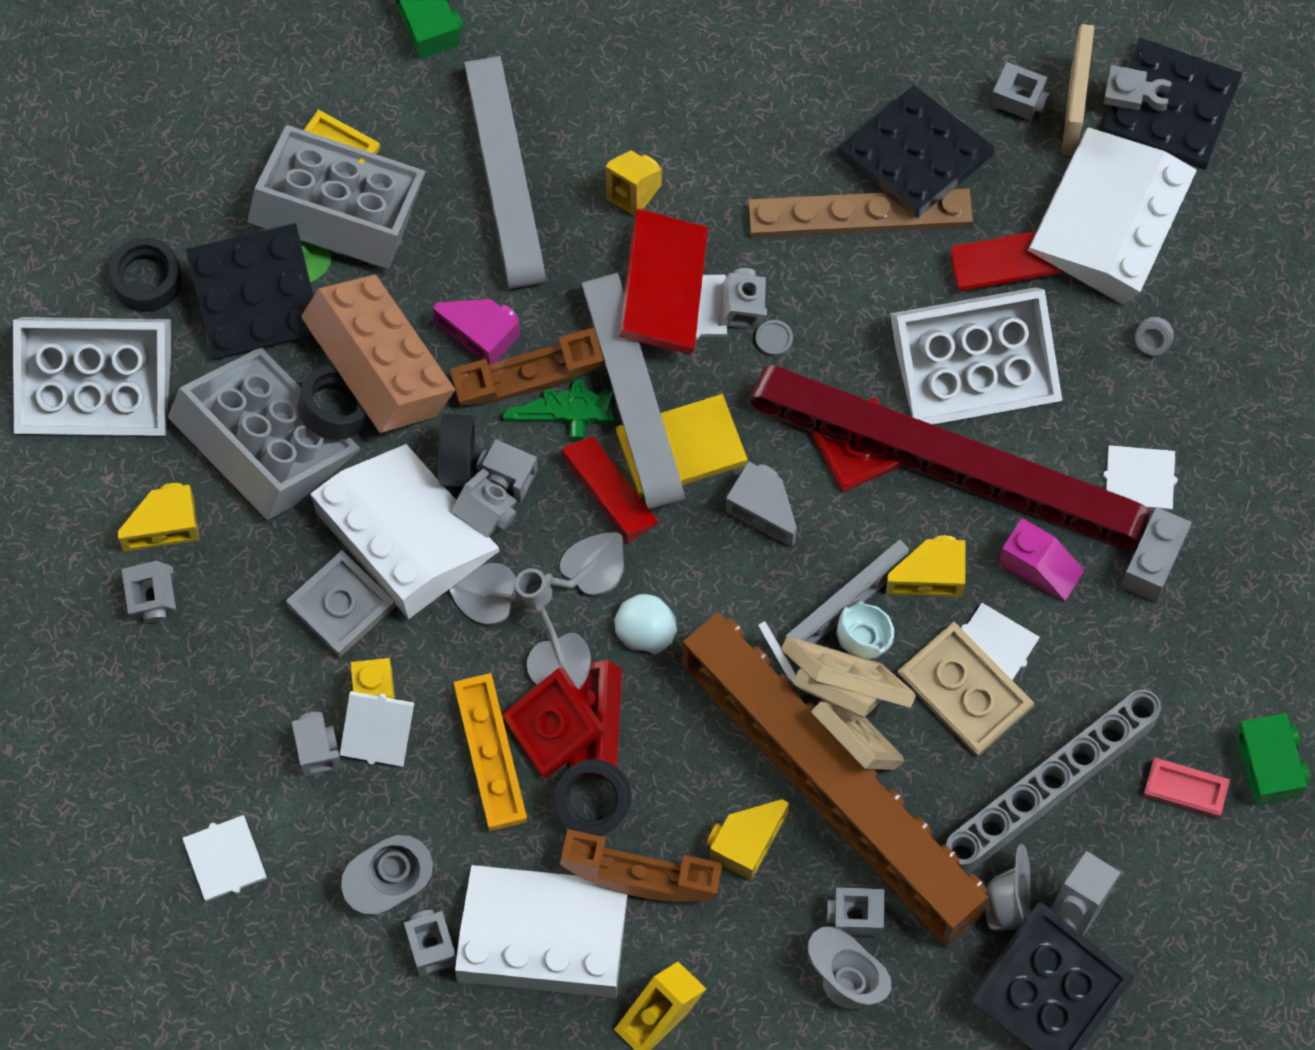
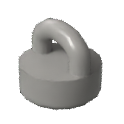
[1135,317,1174,356]

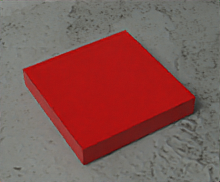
[809,397,904,493]
[502,668,606,778]

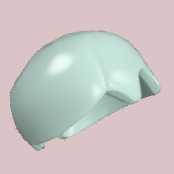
[614,594,677,654]
[836,601,894,659]

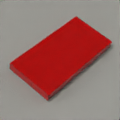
[619,209,708,355]

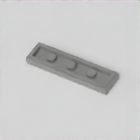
[786,539,909,644]

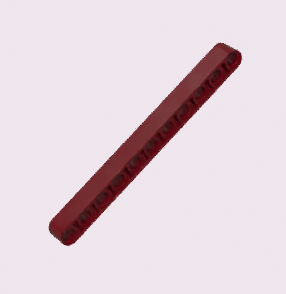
[749,365,1150,550]

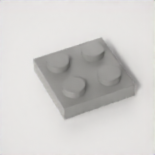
[286,550,396,658]

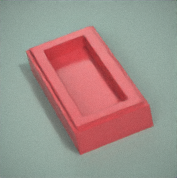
[1143,757,1230,819]

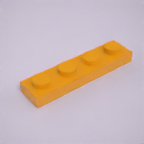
[453,673,528,832]

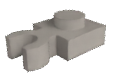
[1103,65,1171,111]

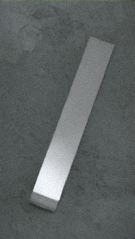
[464,56,546,289]
[581,273,685,510]
[946,690,1161,874]

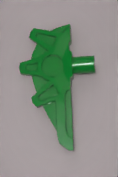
[503,380,614,443]

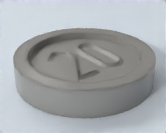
[756,320,793,356]

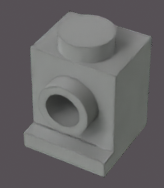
[990,62,1050,121]
[721,268,767,330]
[476,439,538,503]
[451,468,517,538]
[121,561,176,623]
[292,712,342,777]
[827,887,884,938]
[404,910,457,977]

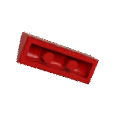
[950,231,1066,291]
[561,436,659,544]
[569,660,622,779]

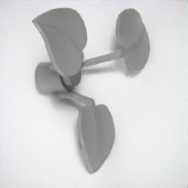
[449,532,624,690]

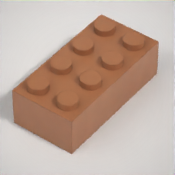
[301,274,455,433]

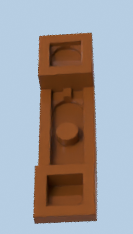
[450,327,605,405]
[560,829,722,902]

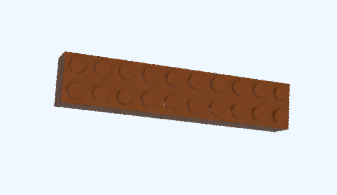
[682,612,988,948]

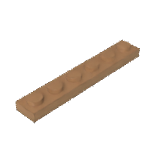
[748,188,973,239]

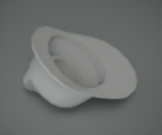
[341,835,433,914]
[985,844,1031,931]
[808,927,892,1010]

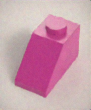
[433,299,520,364]
[999,518,1085,603]

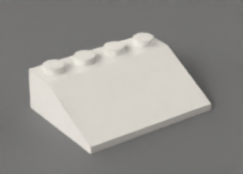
[1028,127,1197,305]
[890,287,1062,425]
[13,317,171,436]
[310,444,499,619]
[455,865,628,998]

